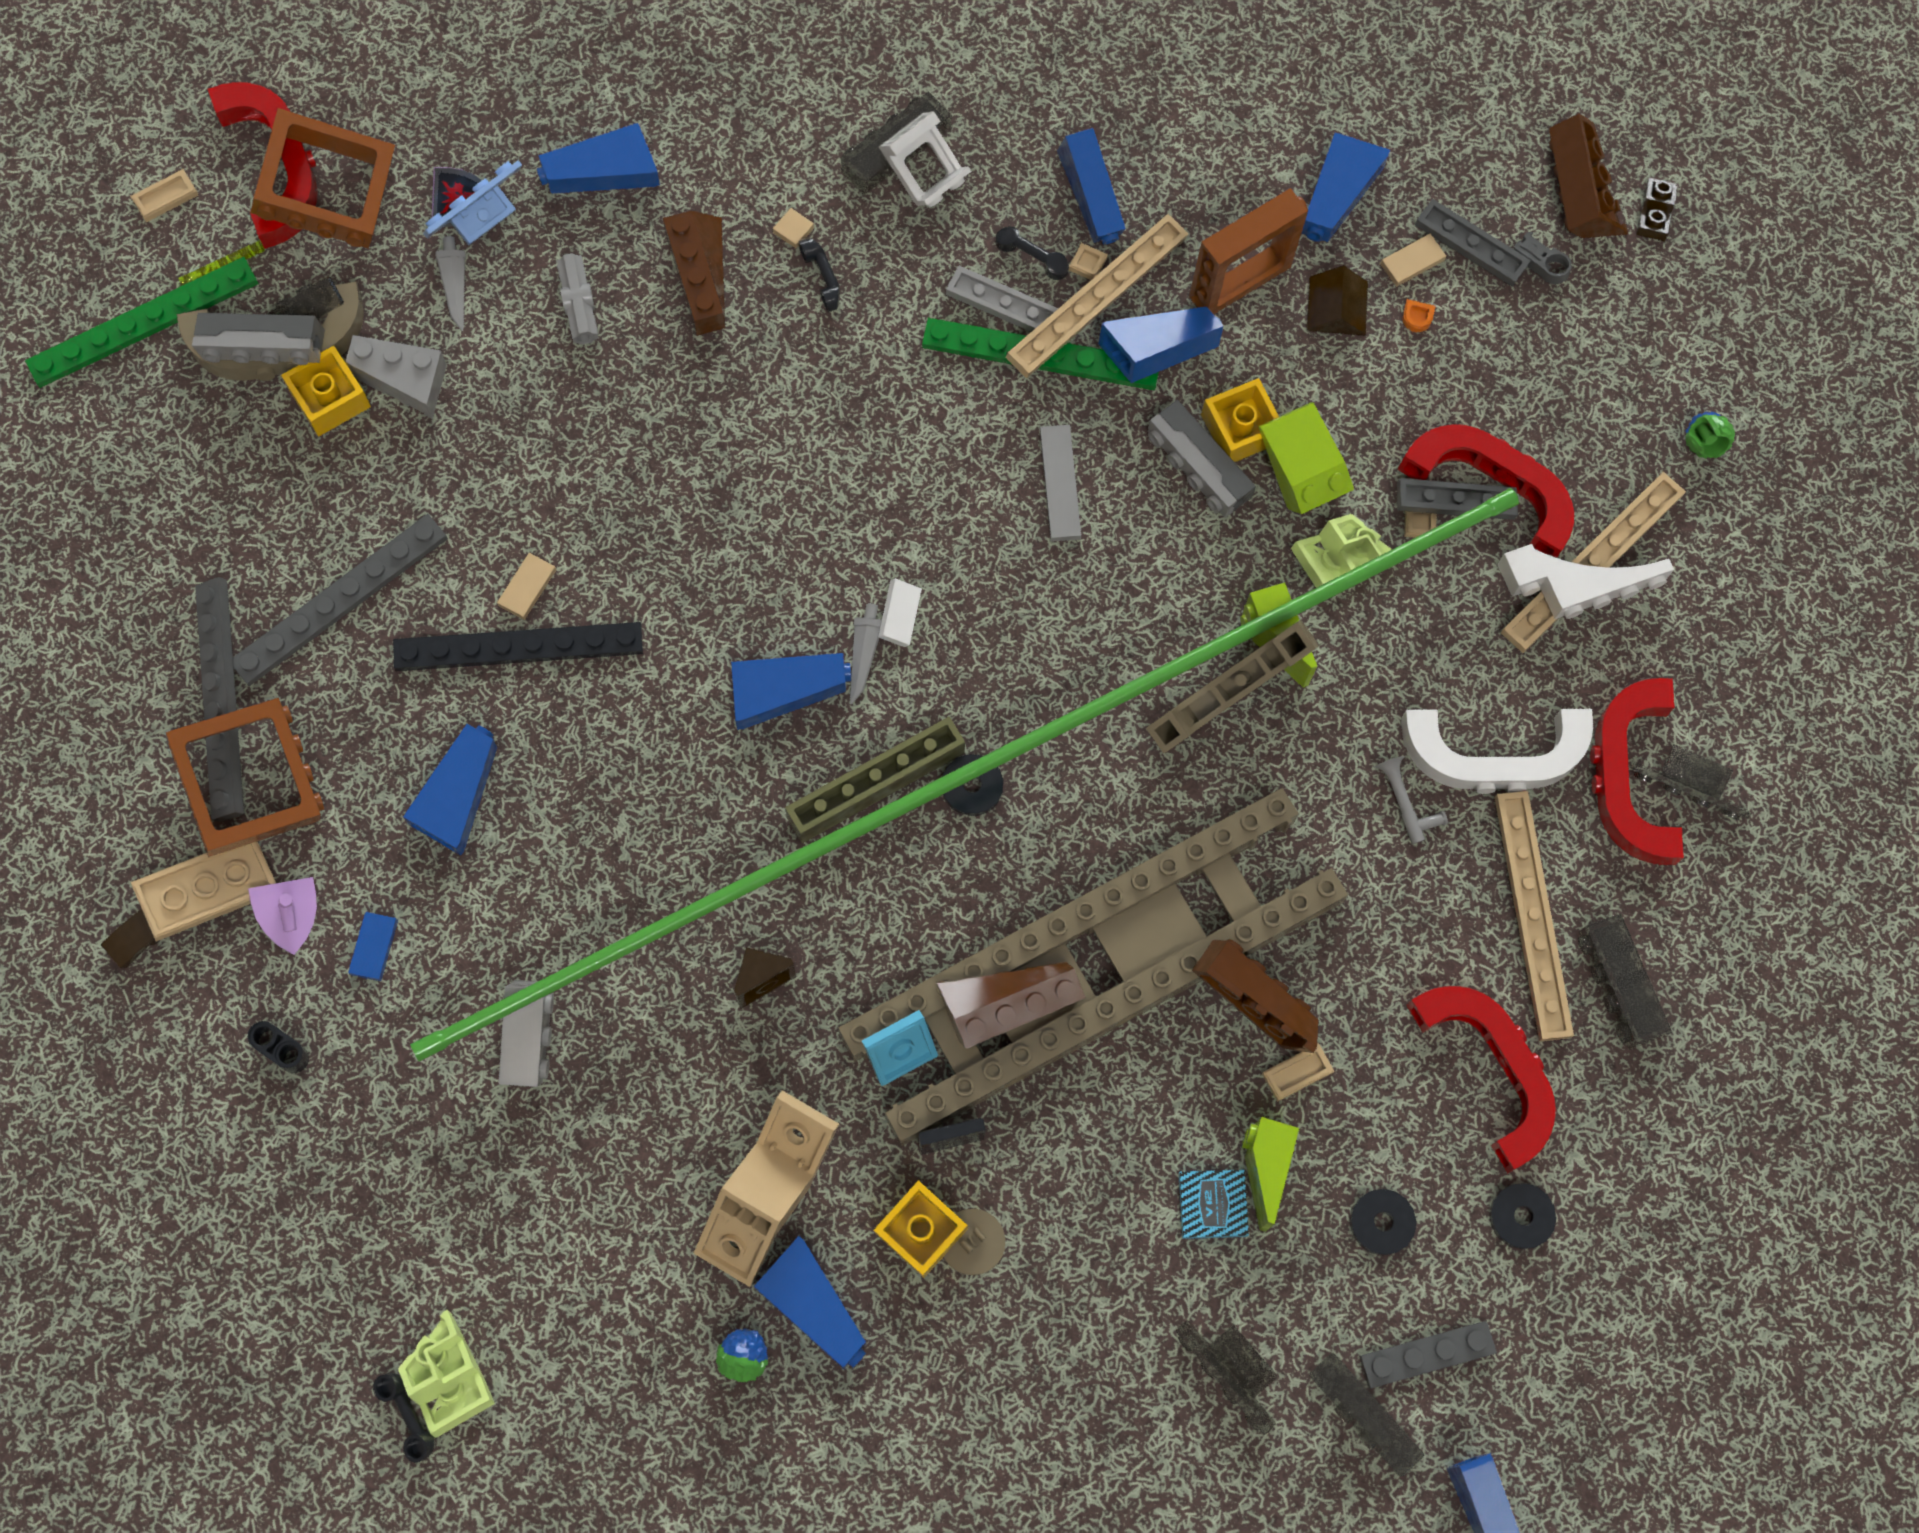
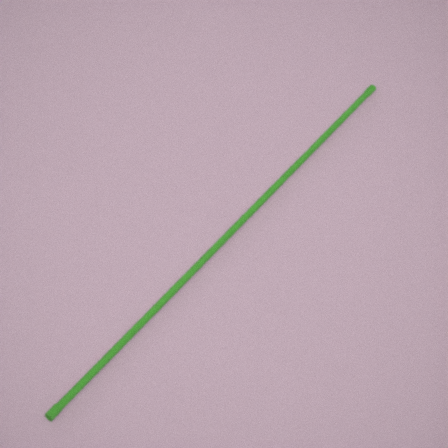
[410,488,1519,1062]

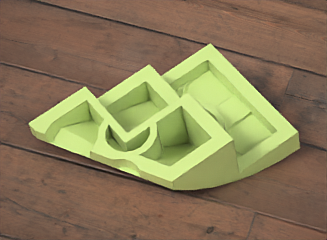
[1291,514,1392,588]
[398,1310,495,1438]

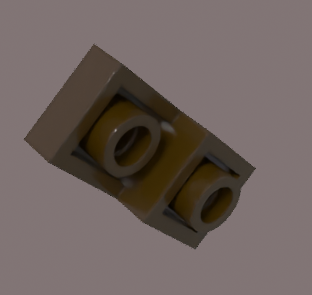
[1636,178,1677,242]
[100,909,160,968]

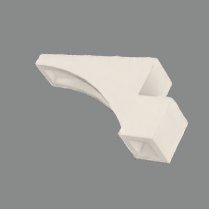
[1497,544,1674,619]

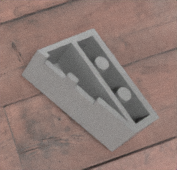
[346,335,447,419]
[499,980,554,1087]

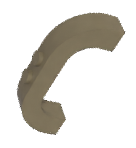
[177,281,364,381]
[1146,620,1320,753]

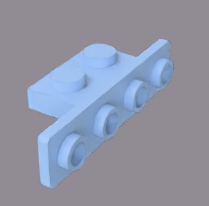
[423,160,522,246]

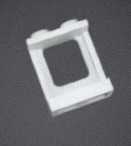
[879,112,971,207]

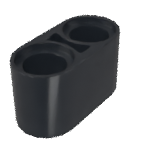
[247,1021,309,1073]

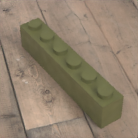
[785,716,965,844]

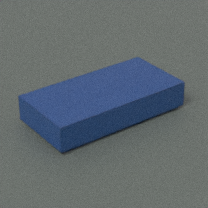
[348,912,398,981]

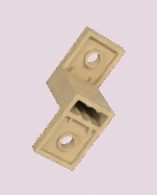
[694,1090,839,1287]

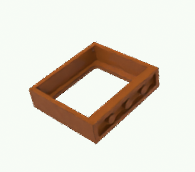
[250,108,395,249]
[1189,188,1308,314]
[166,697,324,857]

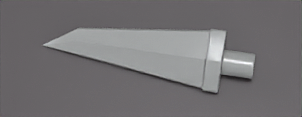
[435,236,466,331]
[850,603,882,704]

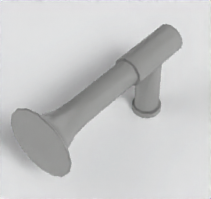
[1374,756,1448,845]

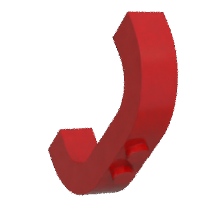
[208,82,318,249]
[1397,424,1574,558]
[1590,678,1684,865]
[1406,986,1556,1174]

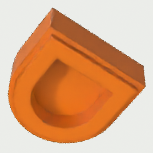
[1402,299,1436,332]

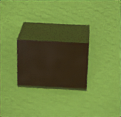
[1307,265,1368,336]
[734,947,796,1009]

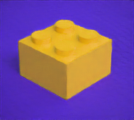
[281,345,371,437]
[1201,378,1279,462]
[874,1180,968,1278]

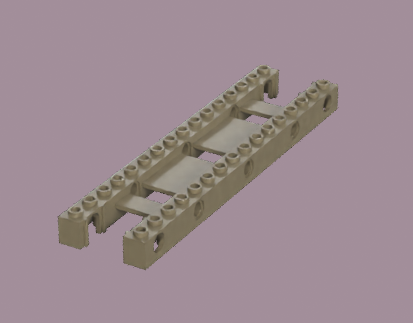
[838,788,1348,1147]

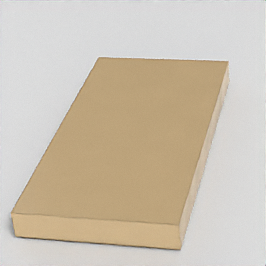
[131,842,276,942]

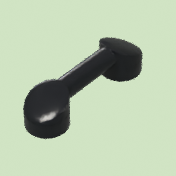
[995,226,1069,280]
[798,238,840,313]
[373,1373,434,1463]

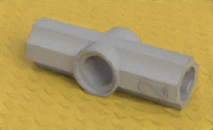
[557,253,598,345]

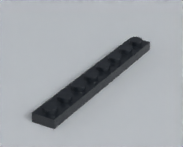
[393,622,643,672]

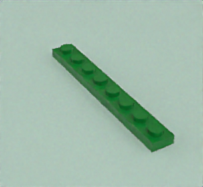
[25,257,259,388]
[922,317,1159,391]

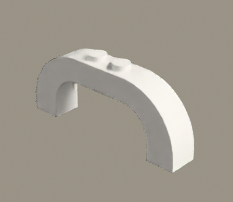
[1401,709,1593,794]

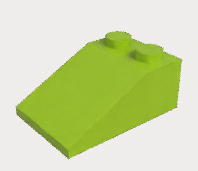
[1258,402,1354,514]
[1240,582,1317,687]
[1242,1117,1299,1232]

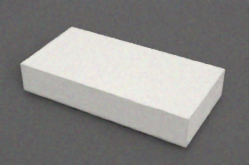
[878,578,922,647]

